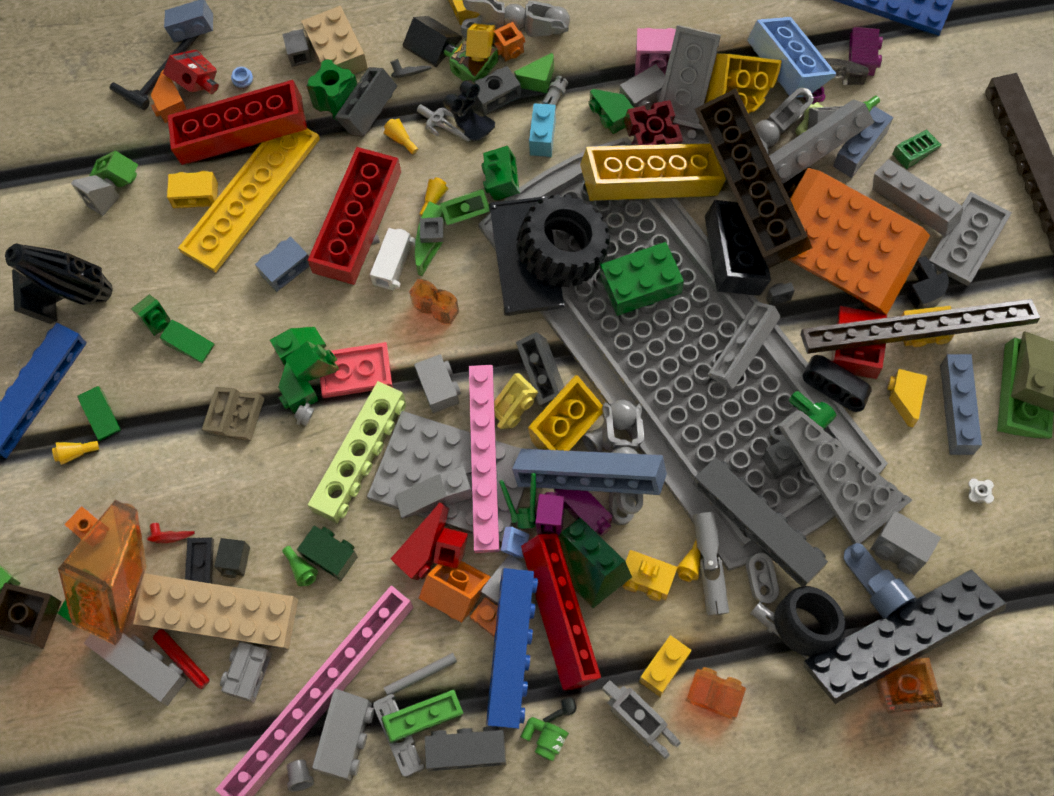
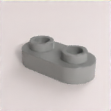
[746,553,779,603]

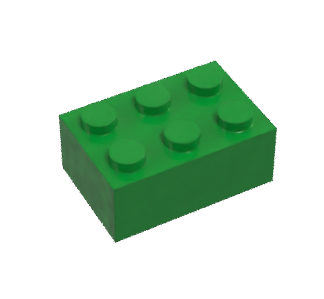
[600,242,684,316]

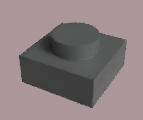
[420,217,444,243]
[766,282,795,306]

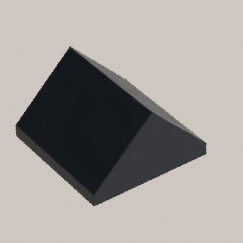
[402,16,462,67]

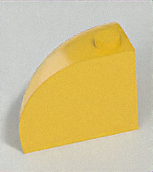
[704,53,782,113]

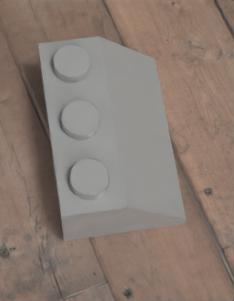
[312,689,374,781]

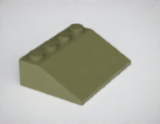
[1011,331,1054,412]

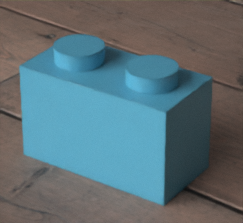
[529,103,556,157]

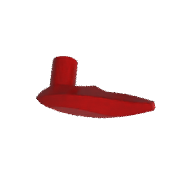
[147,523,195,544]

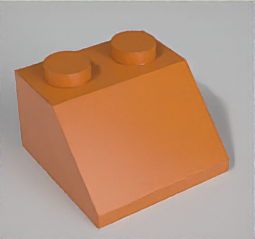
[419,561,491,623]

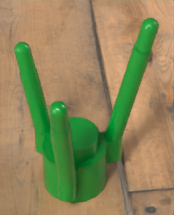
[499,473,536,529]

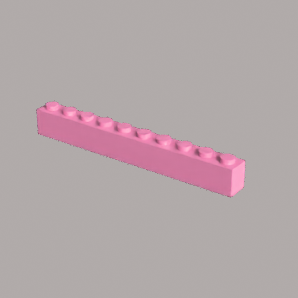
[215,585,414,796]

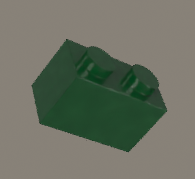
[297,525,358,581]

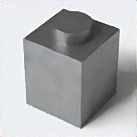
[282,29,312,67]

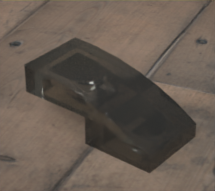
[824,58,869,85]

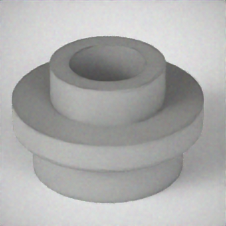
[294,403,315,426]

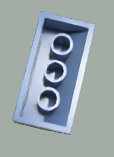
[747,17,836,97]

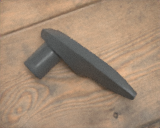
[390,59,431,78]

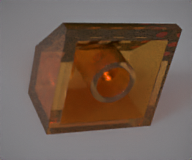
[876,658,943,713]

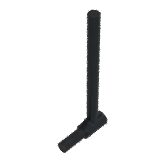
[109,35,199,110]

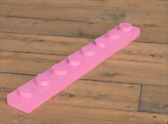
[469,365,499,553]

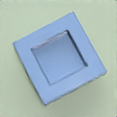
[501,527,530,558]

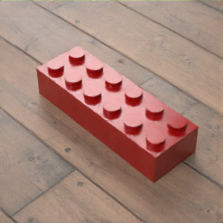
[168,80,307,165]
[307,147,401,285]

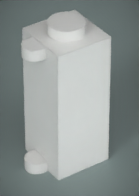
[370,228,416,291]

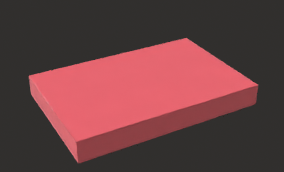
[320,342,393,398]

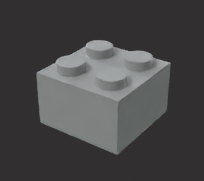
[870,511,941,575]

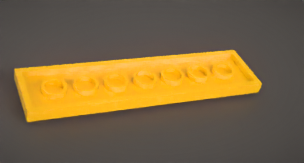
[178,128,320,273]

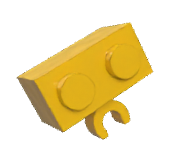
[622,550,678,601]

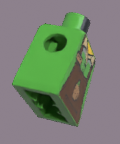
[444,38,498,82]

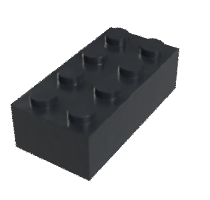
[704,200,771,296]

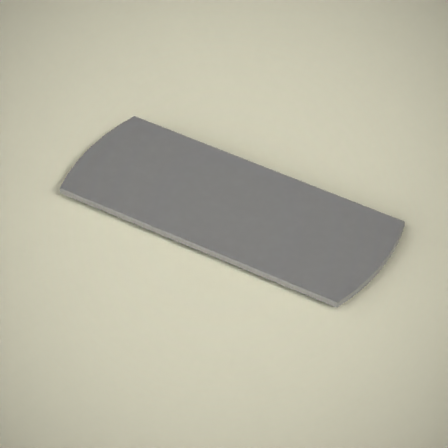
[479,137,888,571]

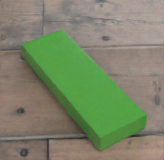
[381,690,463,744]

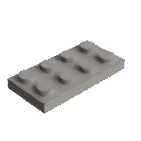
[659,25,721,124]
[929,192,1012,286]

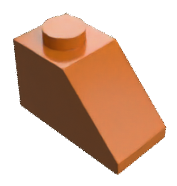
[151,70,187,123]

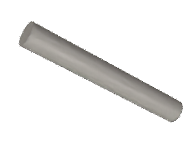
[384,653,457,696]

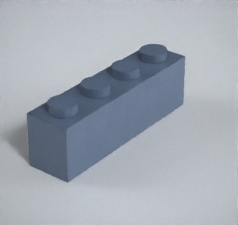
[940,354,982,455]

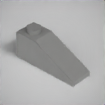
[395,466,472,519]

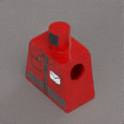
[163,50,219,94]

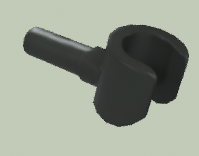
[543,697,577,723]

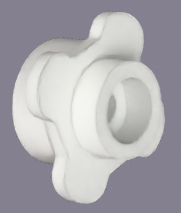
[968,479,994,504]

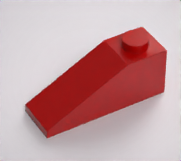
[390,503,450,580]

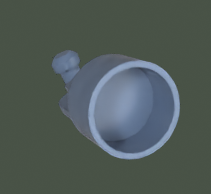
[844,543,916,619]

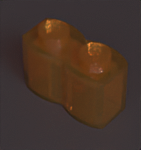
[409,279,459,324]
[685,667,746,720]

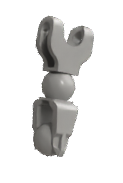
[461,0,570,38]
[755,87,813,153]
[602,400,644,525]

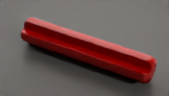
[153,629,210,689]

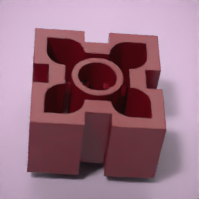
[624,100,683,146]

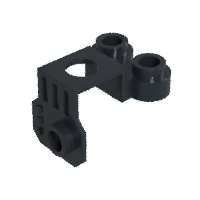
[444,80,495,142]

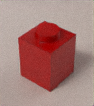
[433,528,468,569]

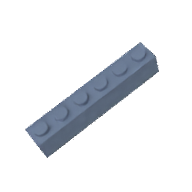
[512,449,667,495]

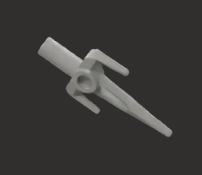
[417,105,470,142]

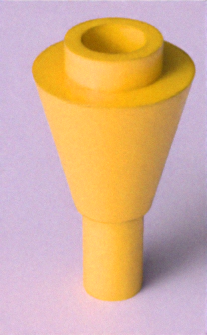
[383,118,418,155]
[419,177,449,217]
[52,441,99,465]
[676,540,701,582]

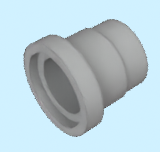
[582,426,604,452]
[287,760,314,792]

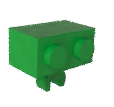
[481,145,520,201]

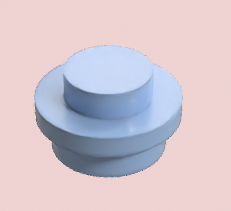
[231,67,253,88]

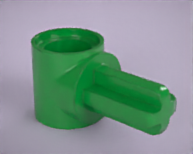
[789,391,837,430]

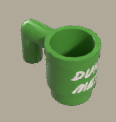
[520,717,569,761]

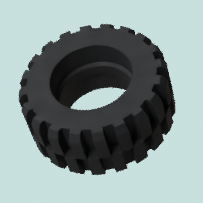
[516,194,610,287]

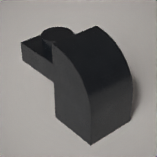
[907,256,949,310]

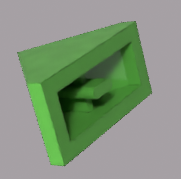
[514,53,554,93]

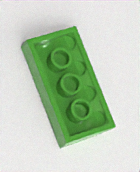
[997,337,1054,439]

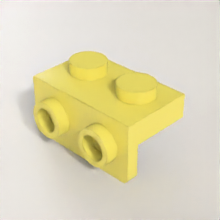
[494,373,538,429]

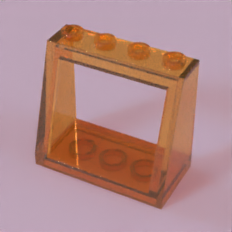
[58,500,147,645]

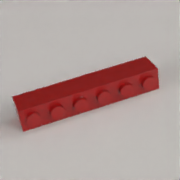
[521,534,601,690]

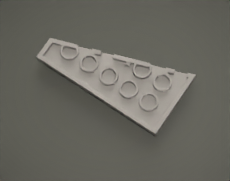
[778,410,912,544]

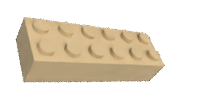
[133,573,298,649]

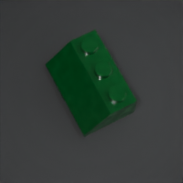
[559,517,632,609]

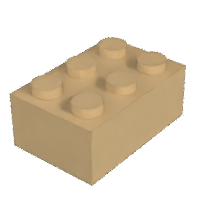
[301,6,368,74]

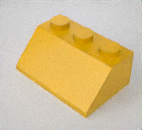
[528,375,603,451]

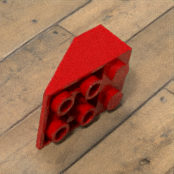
[831,306,887,379]

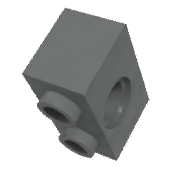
[475,66,521,116]

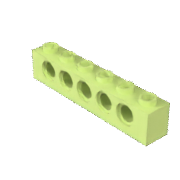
[308,381,406,524]

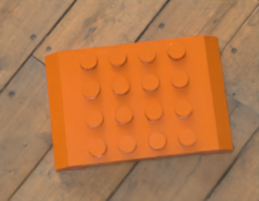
[788,168,930,315]

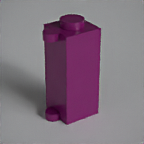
[554,489,612,536]

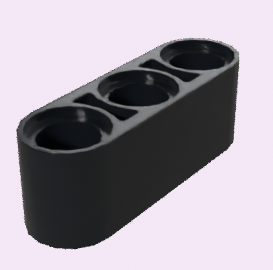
[802,355,872,412]

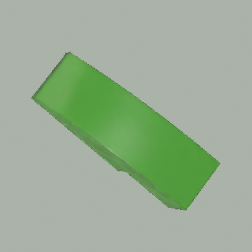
[415,201,446,276]

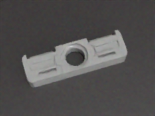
[373,694,425,778]

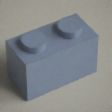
[164,0,213,43]
[255,236,309,292]

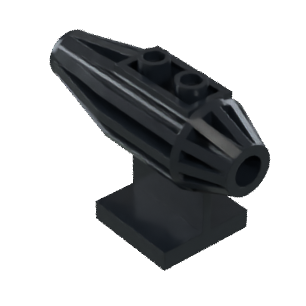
[5,243,113,324]

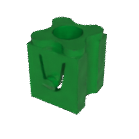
[306,59,357,121]

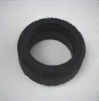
[774,586,846,657]

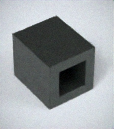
[214,538,250,578]

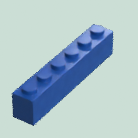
[0,322,87,459]
[486,568,538,729]

